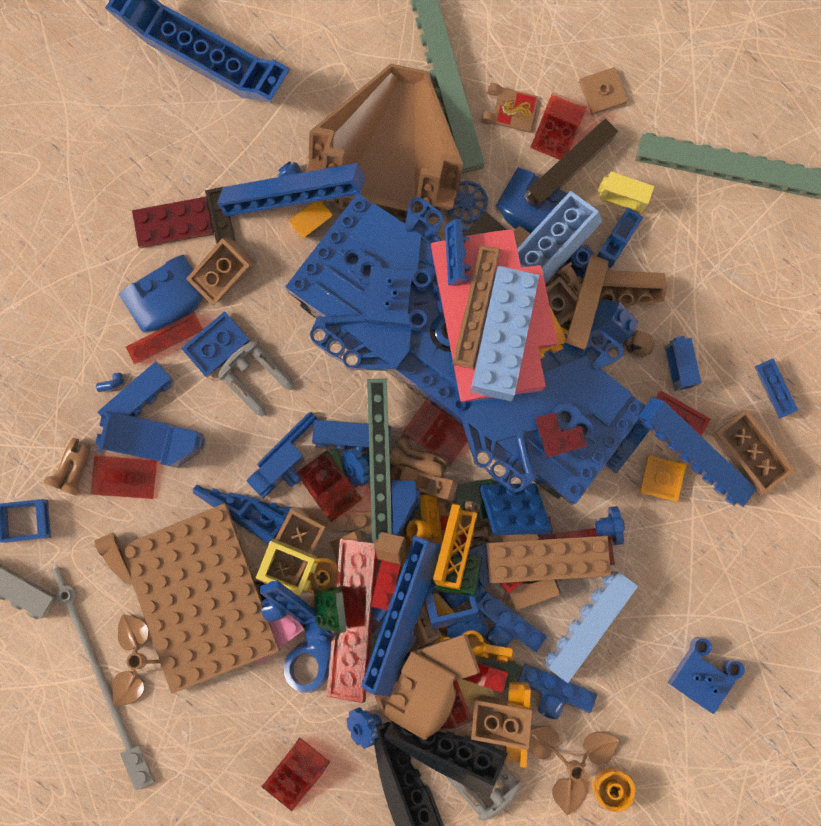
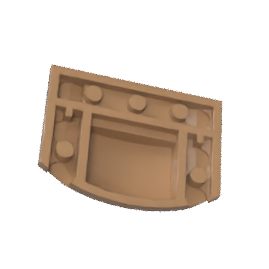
[384,651,456,740]

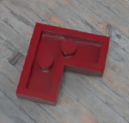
[535,412,587,458]

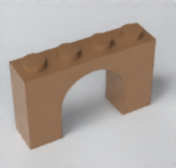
[487,534,561,610]

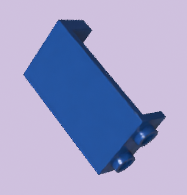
[95,411,176,465]

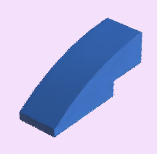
[597,207,644,268]

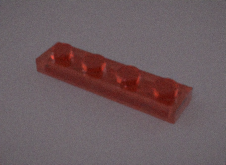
[126,312,203,365]

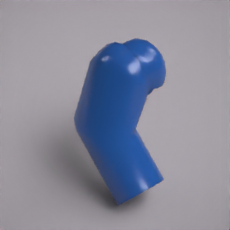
[96,373,124,392]

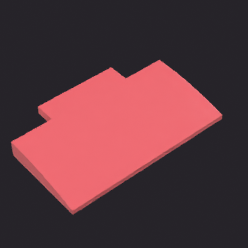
[431,229,558,402]

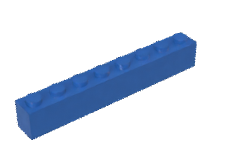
[217,163,366,217]
[638,397,757,507]
[361,536,442,696]

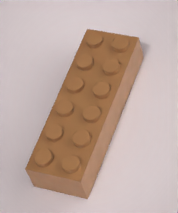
[486,536,611,583]

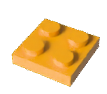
[639,455,686,502]

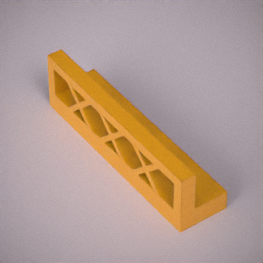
[433,504,478,590]
[505,682,531,767]

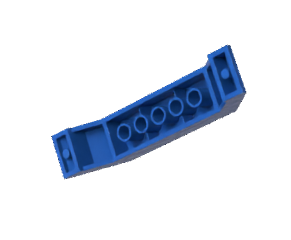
[105,0,290,102]

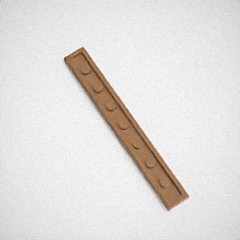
[565,254,609,350]

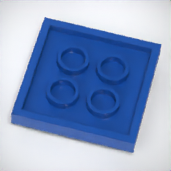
[480,483,552,536]

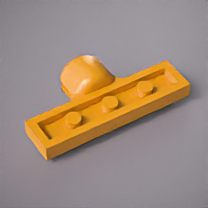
[405,495,442,574]
[434,630,515,663]

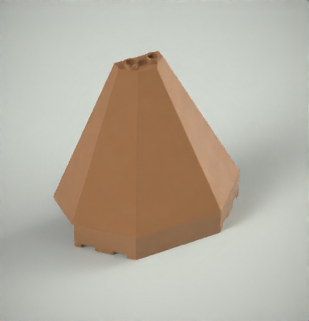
[306,64,463,223]

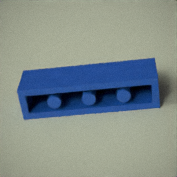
[97,361,174,417]
[312,420,391,452]

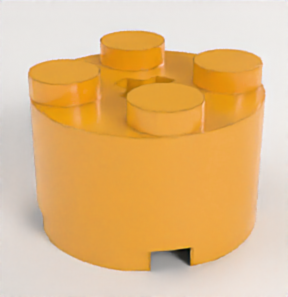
[303,558,343,596]
[592,767,635,812]

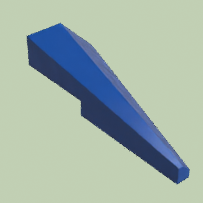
[193,485,292,544]

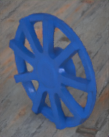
[448,180,488,222]

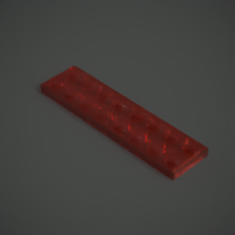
[327,539,378,703]

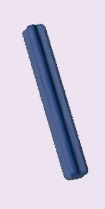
[257,412,317,468]

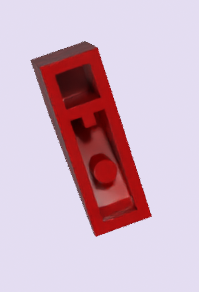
[463,662,508,692]

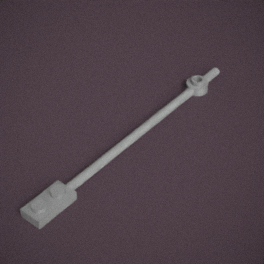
[52,567,155,790]

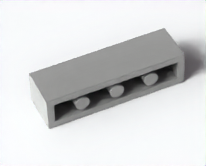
[0,564,56,619]

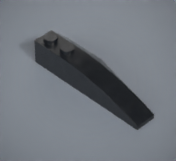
[374,721,444,826]
[384,721,508,797]

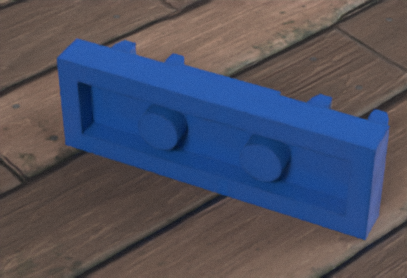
[445,219,471,286]
[755,358,798,419]
[605,419,650,473]

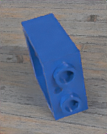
[665,336,701,391]
[0,499,51,543]
[425,583,482,630]

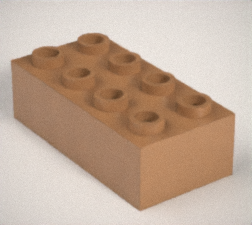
[711,409,795,495]
[255,506,328,586]

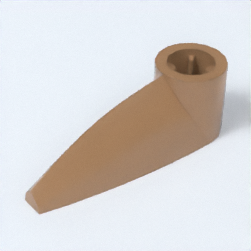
[95,532,132,585]

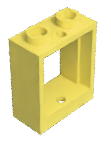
[598,171,654,214]
[256,539,318,596]

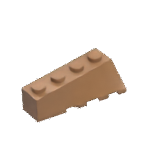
[597,270,667,308]

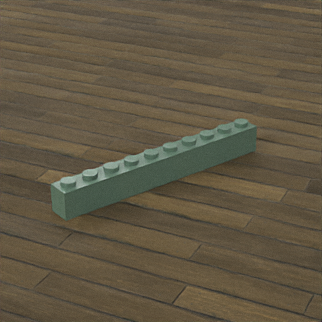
[410,0,484,174]
[635,133,821,199]
[367,378,392,577]

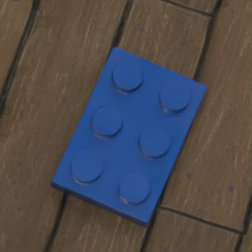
[181,311,250,378]

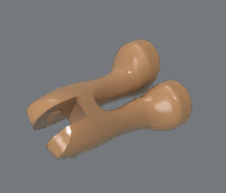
[389,435,448,477]
[43,438,91,496]

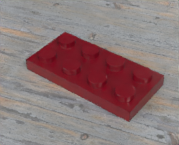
[132,196,214,248]

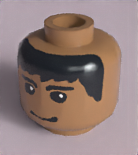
[625,330,655,358]

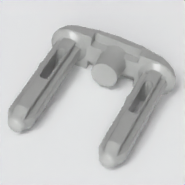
[218,341,294,416]
[446,765,522,821]

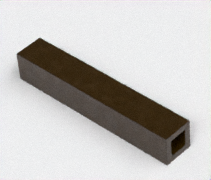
[524,118,619,210]

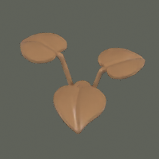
[112,614,160,706]
[529,726,619,815]

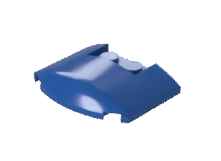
[496,167,569,234]
[119,254,203,332]

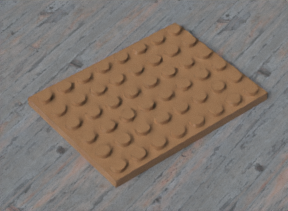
[120,503,281,694]

